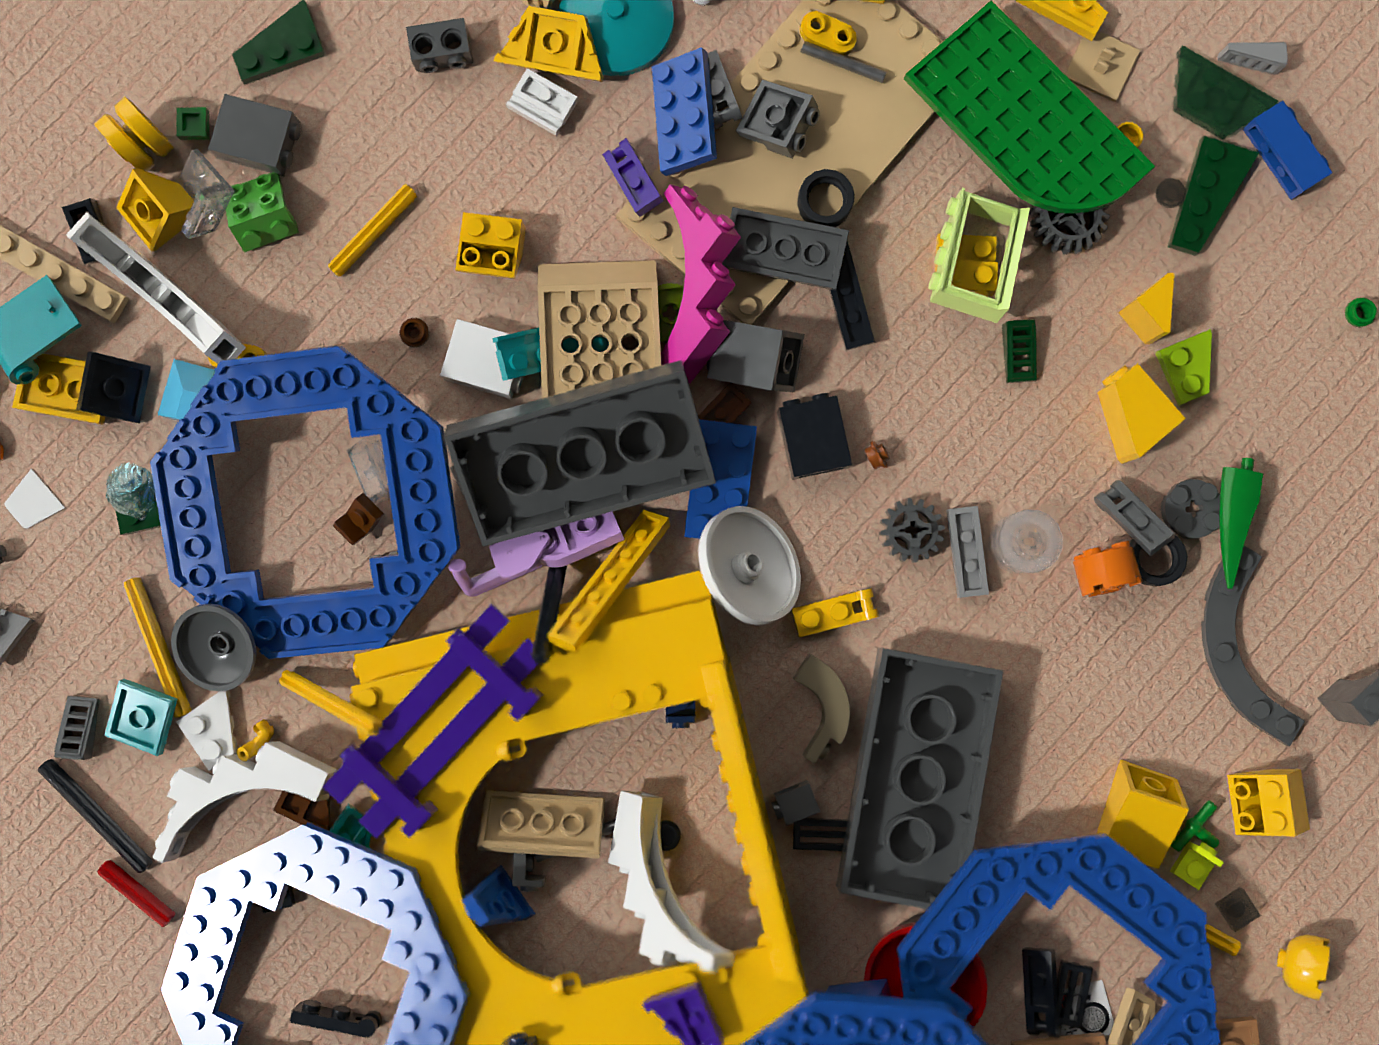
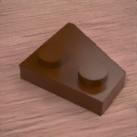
[273,790,330,831]

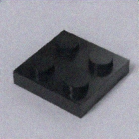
[76,352,151,423]

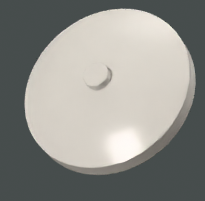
[699,506,801,625]

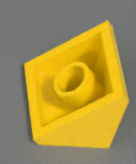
[1118,273,1174,344]

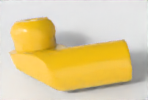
[237,719,274,761]

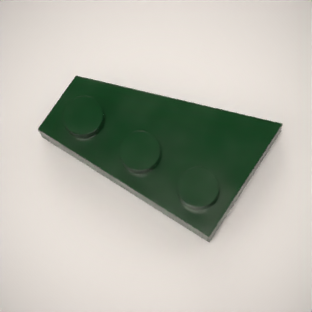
[232,0,326,85]

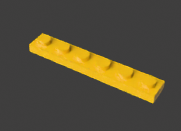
[547,510,670,653]

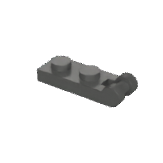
[708,50,743,129]
[1094,480,1175,556]

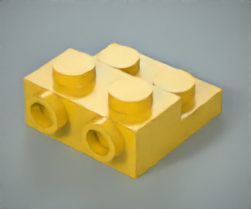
[935,233,998,297]

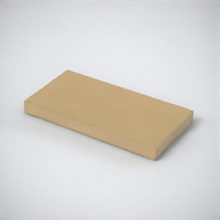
[477,790,605,858]

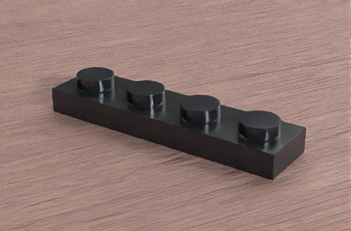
[829,228,875,351]

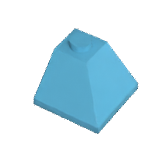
[157,359,215,421]

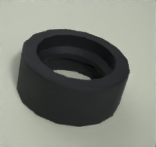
[797,169,855,227]
[1130,535,1188,586]

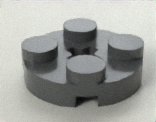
[1161,479,1220,539]

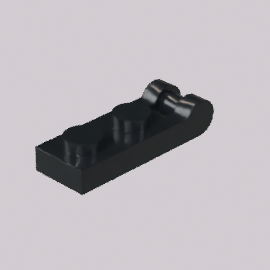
[1022,947,1062,1038]
[289,1000,382,1038]

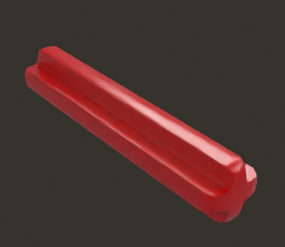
[97,860,175,927]

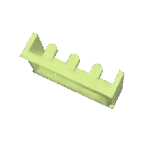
[928,187,1030,323]

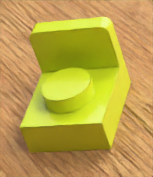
[1170,842,1224,890]

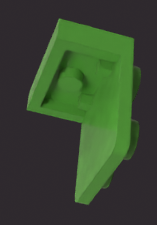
[223,172,299,252]

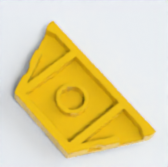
[494,6,603,82]

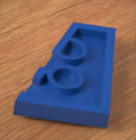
[461,865,536,927]

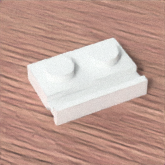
[506,68,578,136]

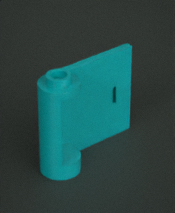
[0,275,82,384]

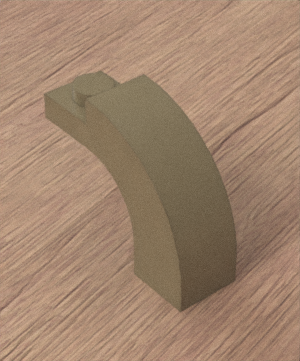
[793,653,850,763]

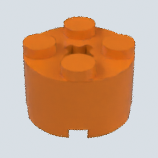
[1073,541,1143,597]

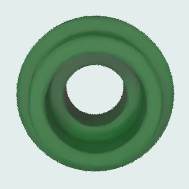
[1345,298,1377,327]

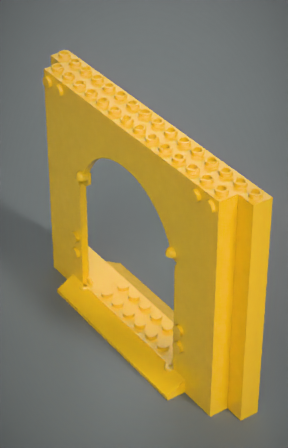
[350,570,810,1045]

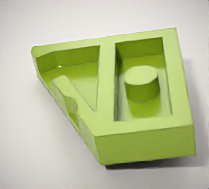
[1155,329,1212,406]

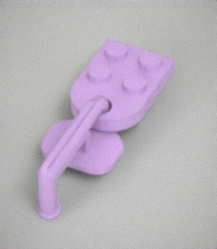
[448,511,625,597]

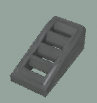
[54,696,100,760]

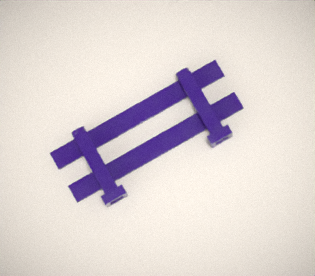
[323,604,543,838]

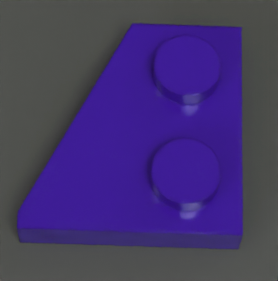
[642,982,725,1045]

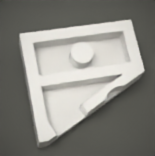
[176,690,237,771]

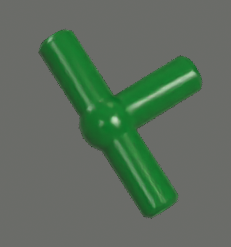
[1171,800,1220,852]

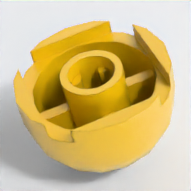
[1276,935,1330,1000]

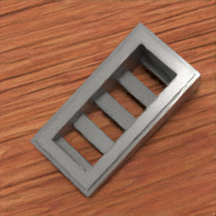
[1217,42,1287,74]

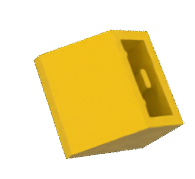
[455,212,526,279]
[1227,769,1310,837]

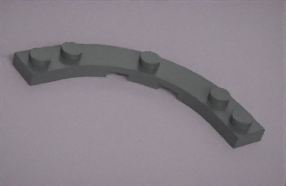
[1201,546,1305,746]

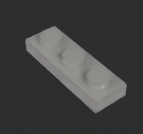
[946,506,989,598]

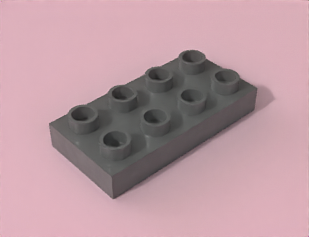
[443,360,716,547]
[836,648,1003,909]

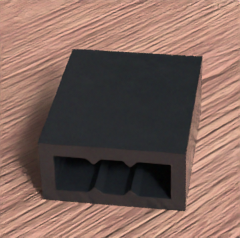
[777,393,852,480]

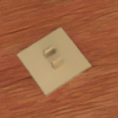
[1065,31,1140,102]

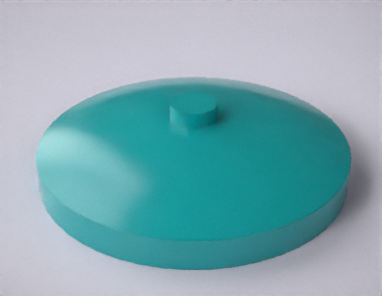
[559,0,674,76]

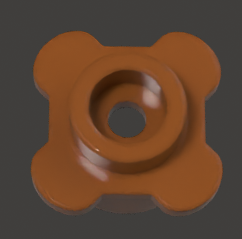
[864,441,890,470]

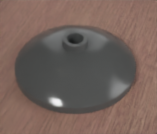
[171,604,256,691]

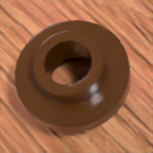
[400,318,430,348]

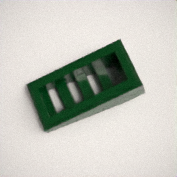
[1002,319,1037,383]

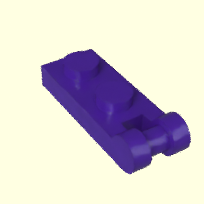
[602,138,664,217]

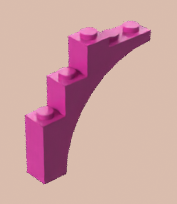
[661,184,741,384]

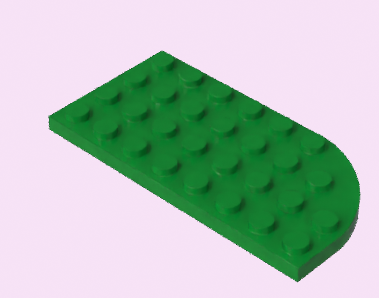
[904,0,1155,213]

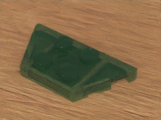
[1173,45,1279,140]

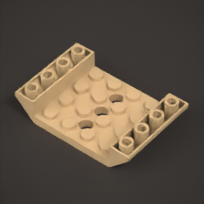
[538,260,661,398]

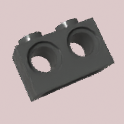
[406,18,473,73]

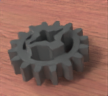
[879,498,945,563]

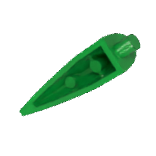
[1219,458,1263,589]

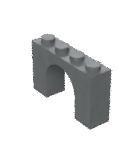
[1317,669,1379,726]

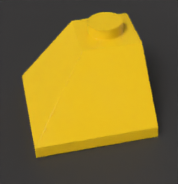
[116,168,198,252]

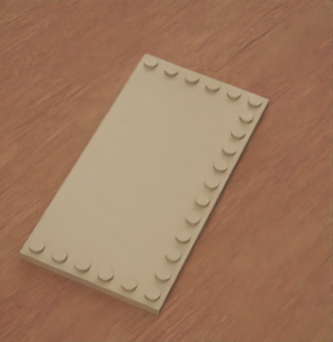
[616,0,943,325]

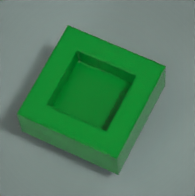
[176,107,210,140]

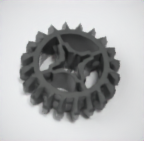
[1029,206,1110,255]

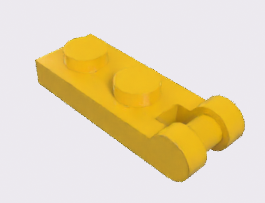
[791,588,879,637]

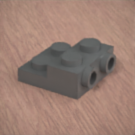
[736,79,820,159]

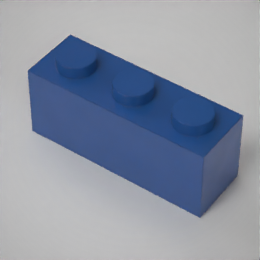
[1243,100,1333,200]

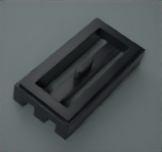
[793,818,848,851]
[1057,959,1093,1029]

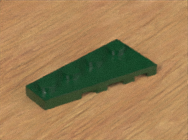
[1167,136,1259,256]

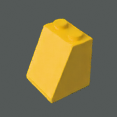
[1097,363,1186,464]
[1097,760,1189,869]

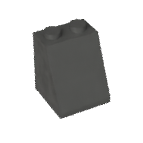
[707,320,805,392]

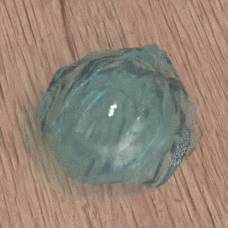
[106,462,157,521]

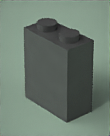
[208,94,301,176]

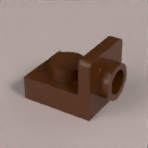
[333,493,384,545]

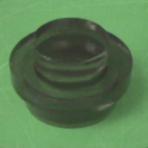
[1155,178,1186,208]

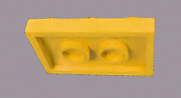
[12,354,105,425]

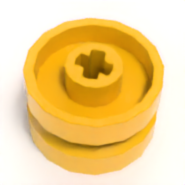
[94,96,175,172]

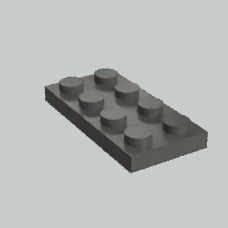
[722,207,849,291]

